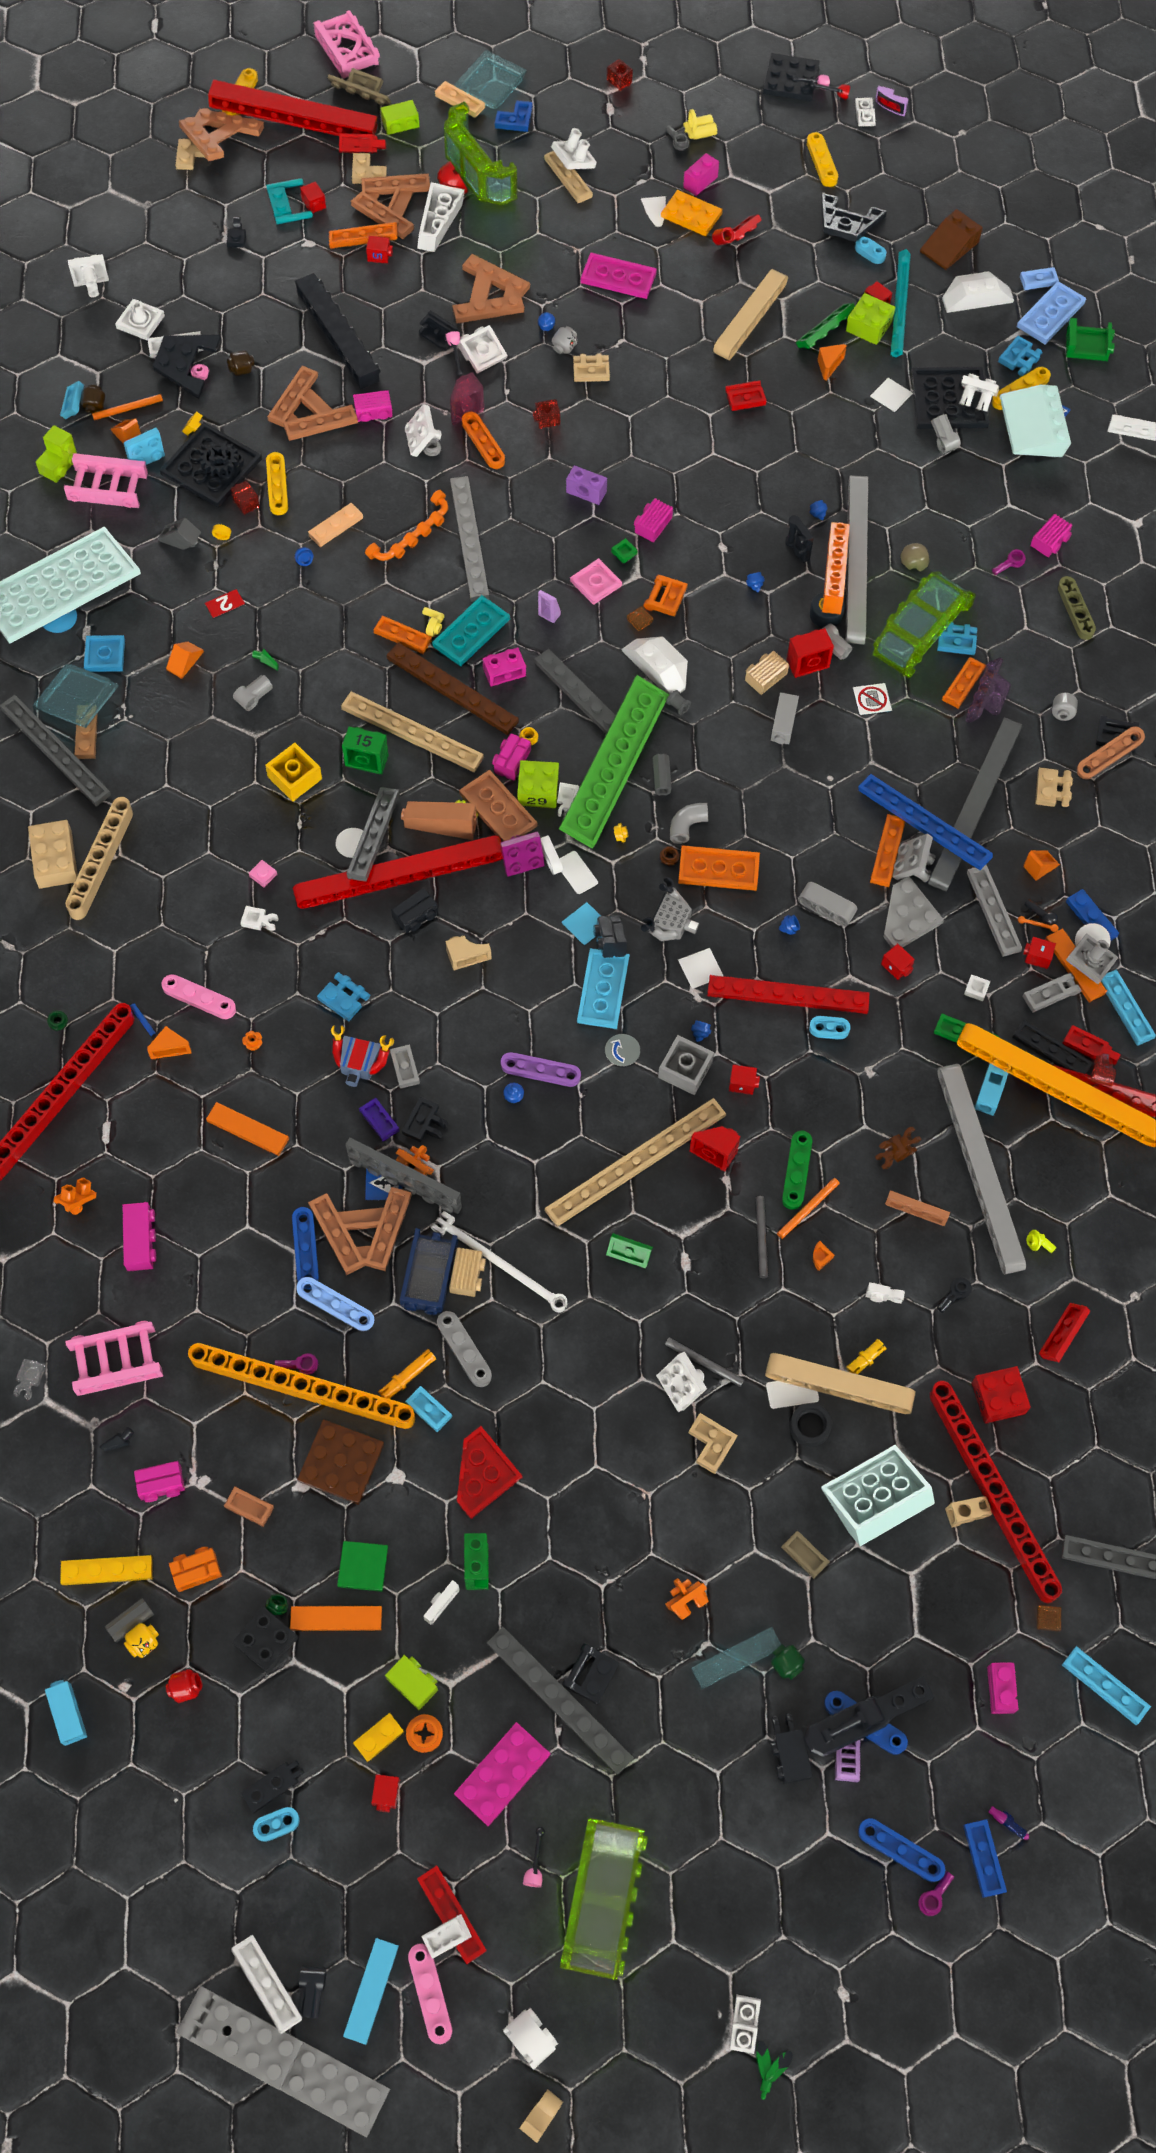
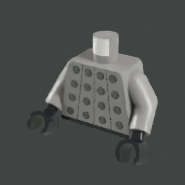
[641,878,699,941]

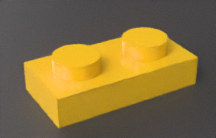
[353,1713,404,1762]

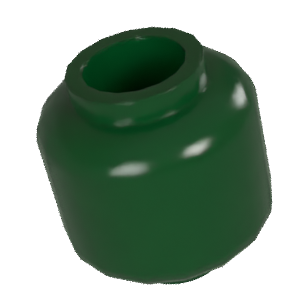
[771,1644,805,1680]

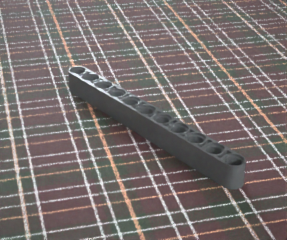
[928,717,1022,892]

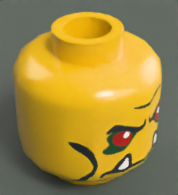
[123,1623,159,1658]

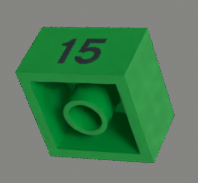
[342,726,389,775]

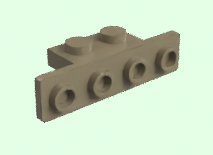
[327,68,391,106]

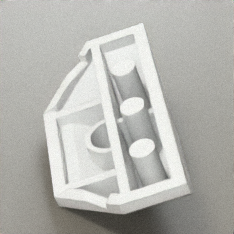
[942,271,1014,313]
[622,637,688,697]

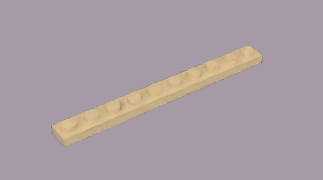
[545,1098,726,1227]

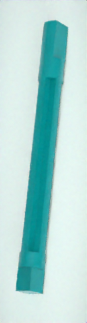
[891,249,911,358]

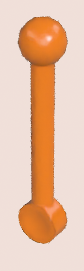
[1018,916,1059,932]

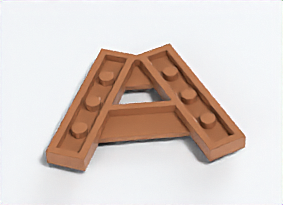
[179,108,264,161]
[351,174,430,239]
[452,254,530,324]
[268,366,358,441]
[308,1187,412,1275]

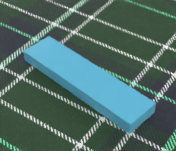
[1100,969,1156,1046]
[1062,1646,1151,1725]
[343,1938,399,2045]

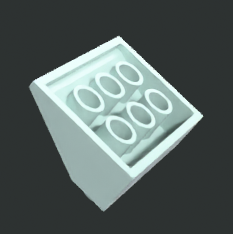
[1000,385,1071,457]
[821,1445,935,1546]

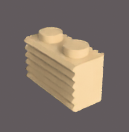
[745,651,789,695]
[449,1247,486,1297]

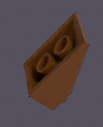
[920,209,983,270]

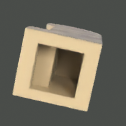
[945,1496,992,1528]
[520,2089,563,2143]

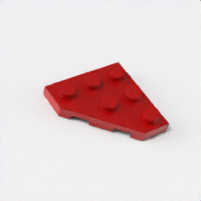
[457,1426,522,1519]

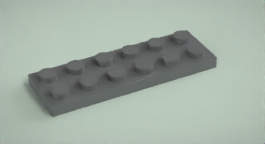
[346,1138,462,1214]

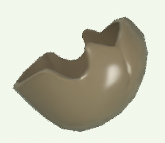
[900,543,930,571]

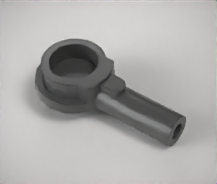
[666,125,689,150]

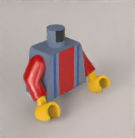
[331,1025,394,1087]

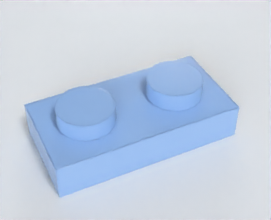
[1020,267,1059,290]

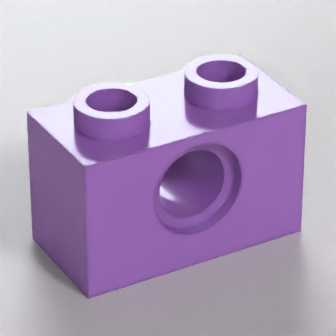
[566,465,607,505]

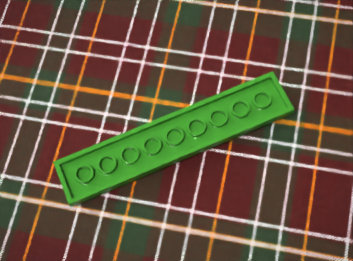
[559,675,669,848]

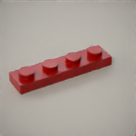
[417,1866,487,1965]

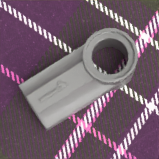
[931,414,961,454]
[822,623,853,660]
[233,675,273,711]

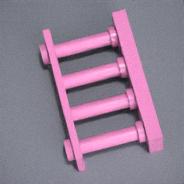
[64,453,148,508]
[65,1321,163,1396]

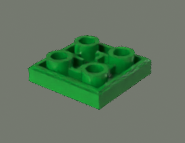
[337,1541,388,1592]

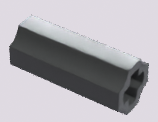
[653,754,672,796]
[105,1598,154,1643]

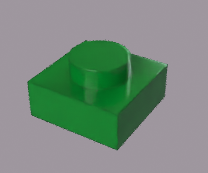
[611,538,637,564]

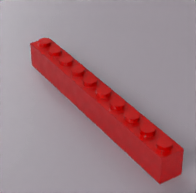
[208,80,377,136]

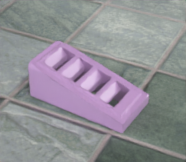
[538,590,561,623]
[835,1740,860,1782]

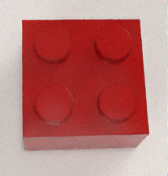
[787,628,834,678]
[972,1366,1031,1424]

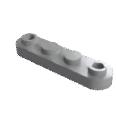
[437,1311,492,1387]

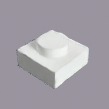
[964,974,990,1001]

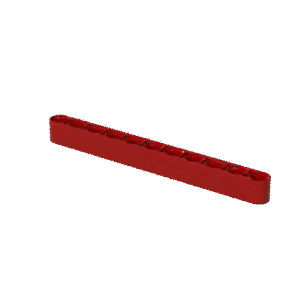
[293,836,503,909]
[0,1003,134,1181]
[930,1381,1062,1603]

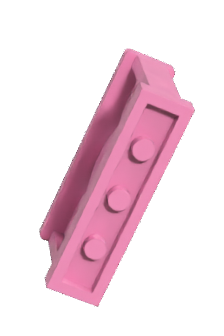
[314,10,380,79]

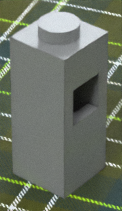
[771,693,799,744]

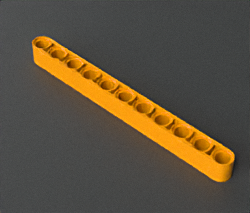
[957,1024,1156,1147]
[188,1343,415,1429]

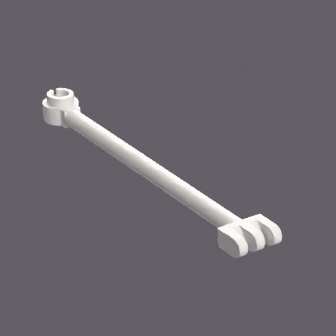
[431,1211,567,1313]

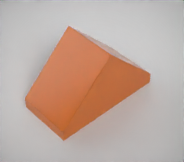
[818,344,847,381]
[111,419,141,444]
[166,642,204,679]
[1023,850,1060,881]
[147,1026,191,1059]

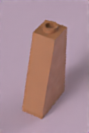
[401,801,477,840]

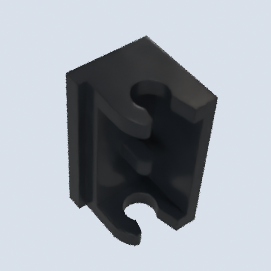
[419,310,458,351]

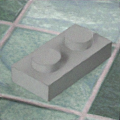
[390,1044,420,1089]

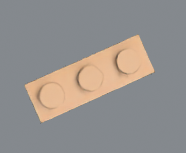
[435,81,485,118]
[308,503,363,547]

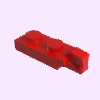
[339,133,386,153]
[1062,1025,1121,1066]

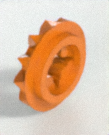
[406,1714,443,1753]

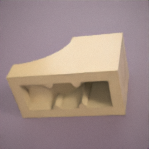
[446,935,492,970]

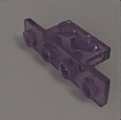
[965,657,1011,723]

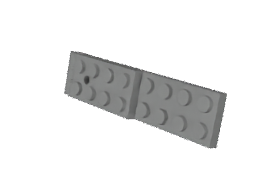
[176,1986,390,2138]

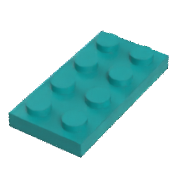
[432,595,510,667]

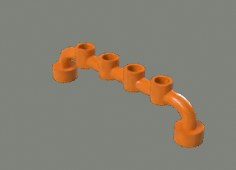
[365,490,448,561]

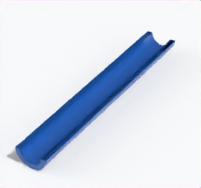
[130,1004,156,1037]

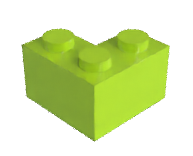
[36,425,77,483]

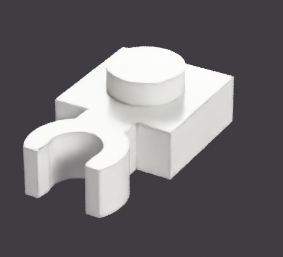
[557,783,579,817]
[241,906,278,931]
[865,1282,905,1304]

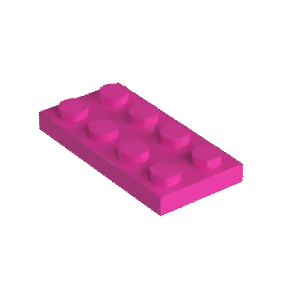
[581,253,657,299]
[454,1722,551,1827]

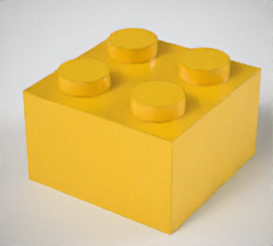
[265,743,322,802]

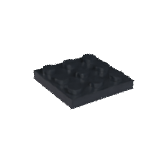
[763,53,820,101]

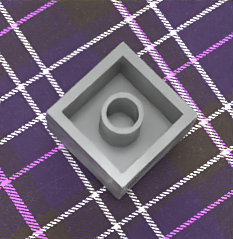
[658,1035,714,1095]

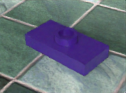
[359,1098,400,1142]

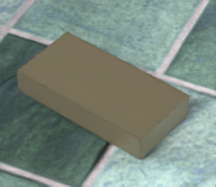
[781,1530,830,1579]

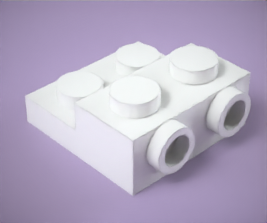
[458,325,508,373]

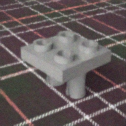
[892,833,935,882]

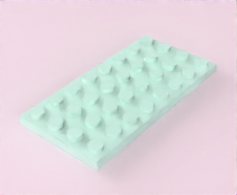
[0,527,141,644]

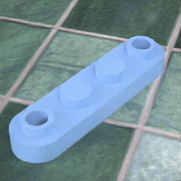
[297,1277,374,1331]

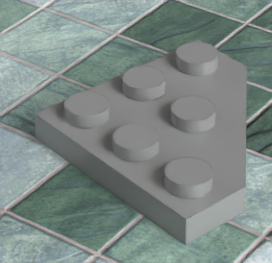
[883,877,944,948]

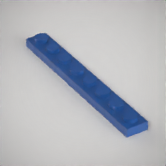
[858,774,993,870]

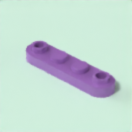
[501,1052,581,1087]

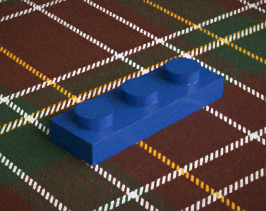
[1066,889,1119,940]
[963,1819,1007,1898]

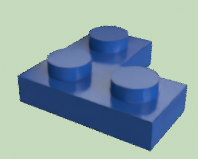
[495,100,533,132]

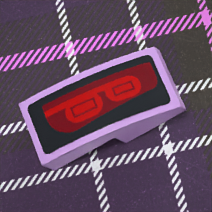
[875,86,908,116]

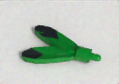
[756,2041,793,2099]

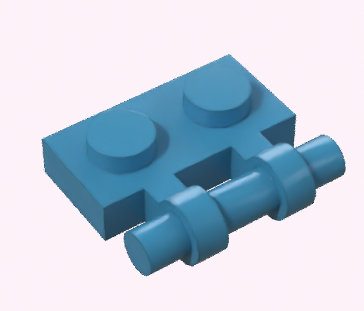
[998,336,1042,376]
[937,622,977,655]
[317,972,370,1022]

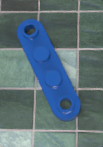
[292,1207,319,1289]
[824,1691,908,1755]
[858,1818,945,1882]

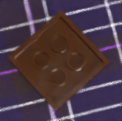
[297,1419,384,1505]

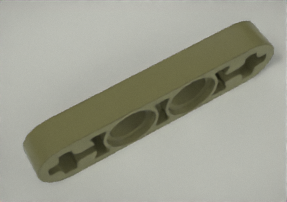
[1058,576,1096,640]

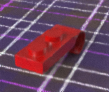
[712,214,761,245]

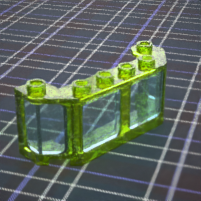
[444,101,517,205]
[873,571,976,678]

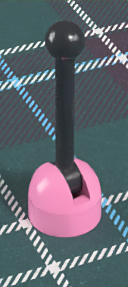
[792,75,830,90]
[446,331,463,376]
[523,1827,545,1887]

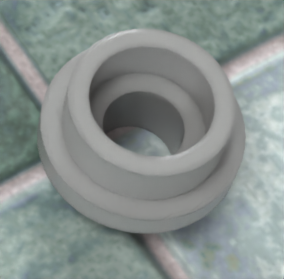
[423,439,441,456]

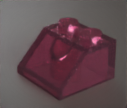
[450,372,484,425]

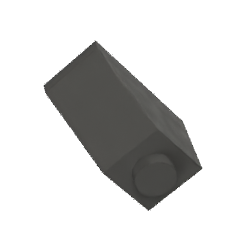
[158,517,201,550]

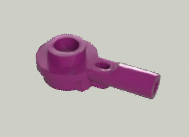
[992,549,1026,575]
[275,1353,319,1375]
[918,1871,954,1916]

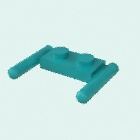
[266,178,313,224]

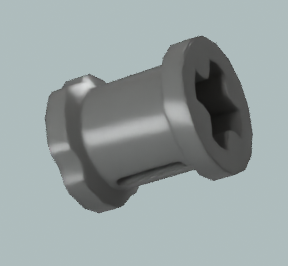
[666,690,691,715]

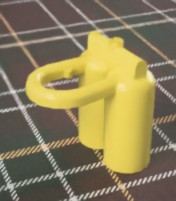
[683,109,717,140]

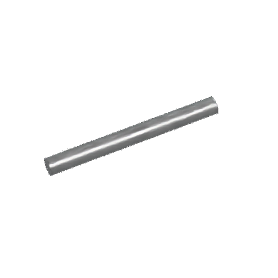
[756,1196,768,1278]
[665,1337,744,1387]

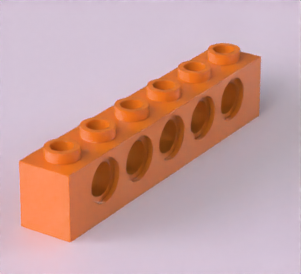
[822,522,850,615]

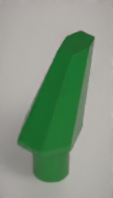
[252,649,278,671]

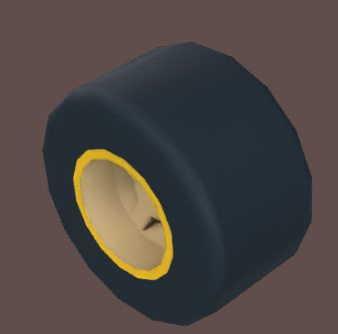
[810,592,845,628]

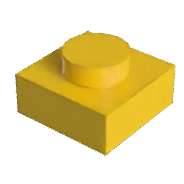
[182,412,202,436]

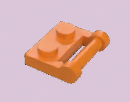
[643,575,688,617]

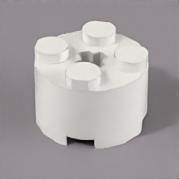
[503,2008,558,2070]

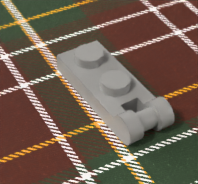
[1022,973,1081,1013]

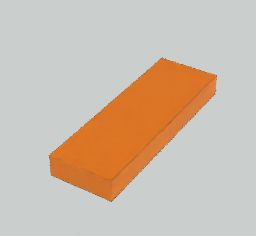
[373,616,432,654]
[942,657,986,709]

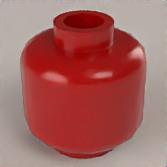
[166,1669,202,1703]

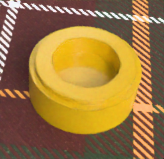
[212,524,231,540]

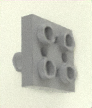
[1066,933,1119,984]

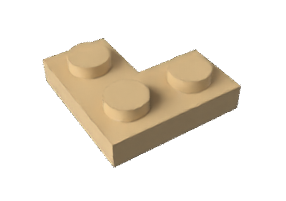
[176,139,204,170]
[352,153,387,184]
[689,1413,738,1474]

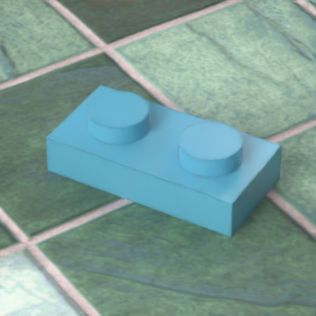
[60,381,84,419]
[405,1386,452,1432]

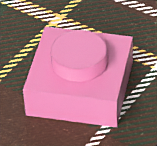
[249,860,277,887]

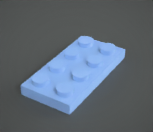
[1017,281,1086,344]

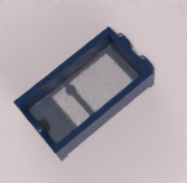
[400,1228,458,1315]

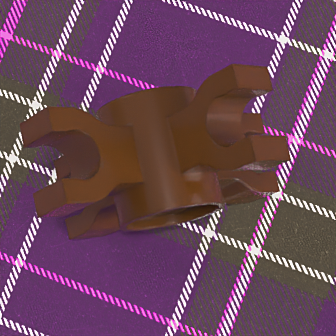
[875,1127,922,1169]

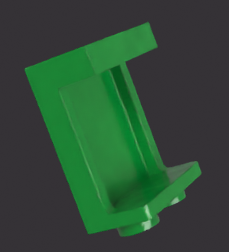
[1066,318,1115,361]
[464,1533,489,1590]

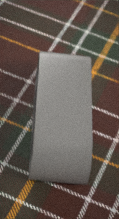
[798,882,858,926]

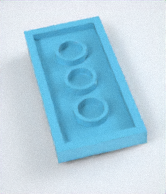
[577,948,630,1029]

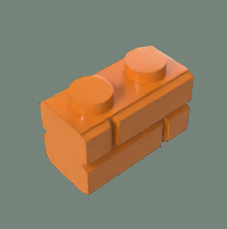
[169,1546,222,1592]

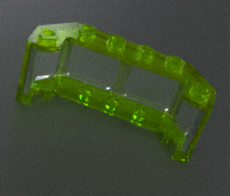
[560,1818,648,1981]

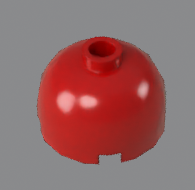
[437,161,469,194]

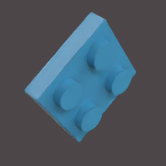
[84,635,125,672]

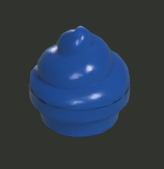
[538,312,555,331]
[809,500,828,520]
[295,547,313,566]
[746,572,764,592]
[779,915,800,935]
[691,1020,711,1042]
[504,1083,524,1103]

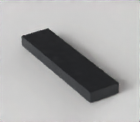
[1012,1020,1093,1074]

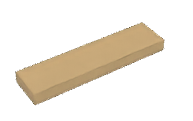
[544,151,593,203]

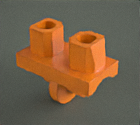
[396,1145,434,1175]
[54,1178,97,1215]
[665,1578,709,1620]

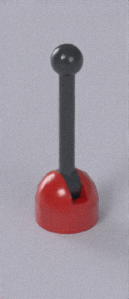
[810,81,850,99]

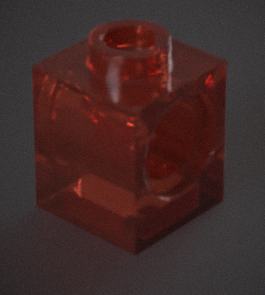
[607,59,633,91]
[533,399,560,429]
[231,480,260,515]

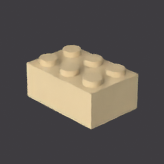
[28,820,78,889]

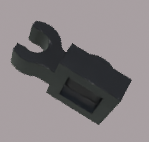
[226,217,246,248]

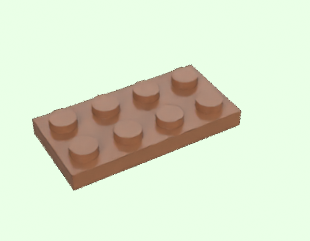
[459,770,537,842]

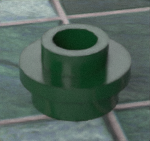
[47,1011,68,1031]
[265,1594,288,1615]

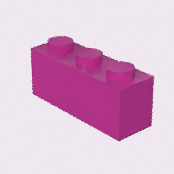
[123,1202,156,1271]

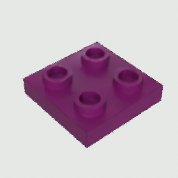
[500,831,545,877]

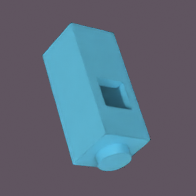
[974,1063,1008,1116]
[45,1680,87,1746]

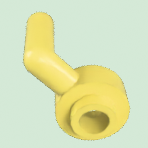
[422,607,445,637]

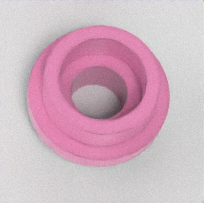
[191,364,209,380]

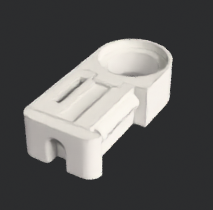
[540,835,563,875]

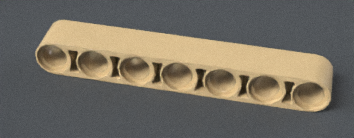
[713,269,788,360]
[65,797,133,920]
[765,1353,916,1414]

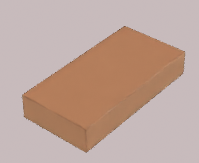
[224,1487,274,1527]

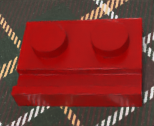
[725,380,767,411]

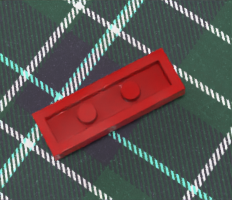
[1039,1303,1090,1362]

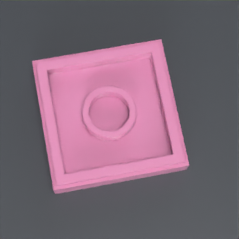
[570,558,622,605]

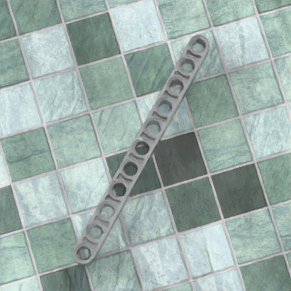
[845,475,868,644]
[937,1064,1026,1275]

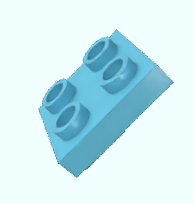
[123,428,165,465]

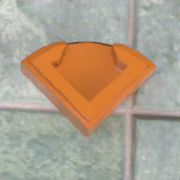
[813,1241,835,1271]

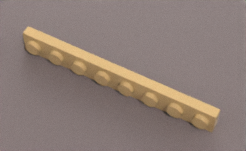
[341,692,484,772]

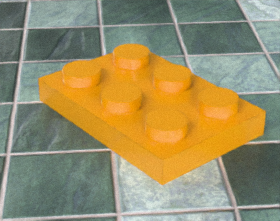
[661,190,722,236]

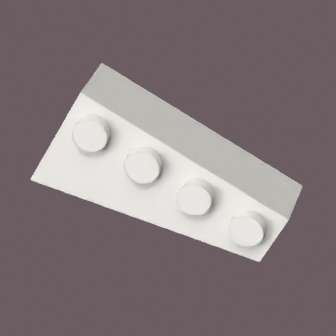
[417,182,464,252]

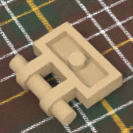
[573,354,610,382]
[1035,768,1073,807]

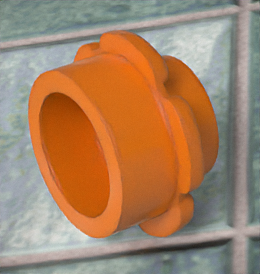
[242,1031,262,1050]

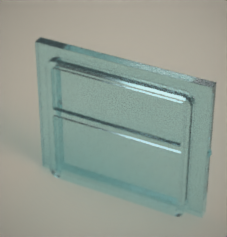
[454,50,527,109]
[32,664,119,728]

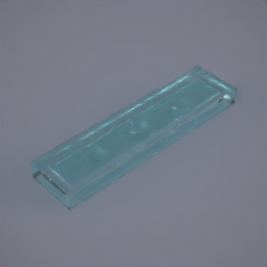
[691,1627,781,1689]

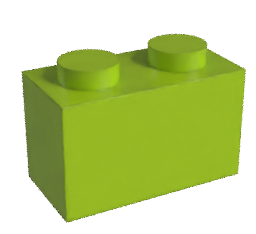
[380,100,419,135]
[385,1655,438,1710]

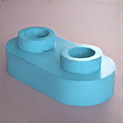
[855,237,886,264]
[809,1016,850,1039]
[253,1807,300,1842]

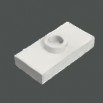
[424,1580,460,1625]
[422,1914,472,1959]

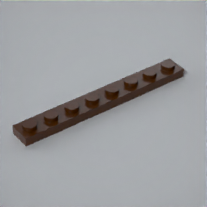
[387,642,519,735]

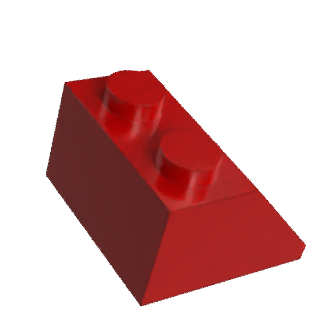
[689,1126,741,1171]

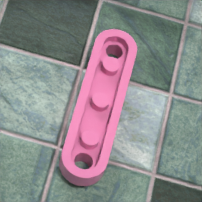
[162,974,236,1019]
[408,1944,452,2044]

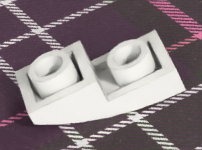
[855,98,876,126]
[730,1995,761,2054]

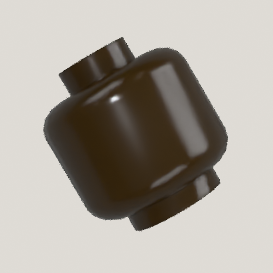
[227,350,255,376]
[80,385,105,414]

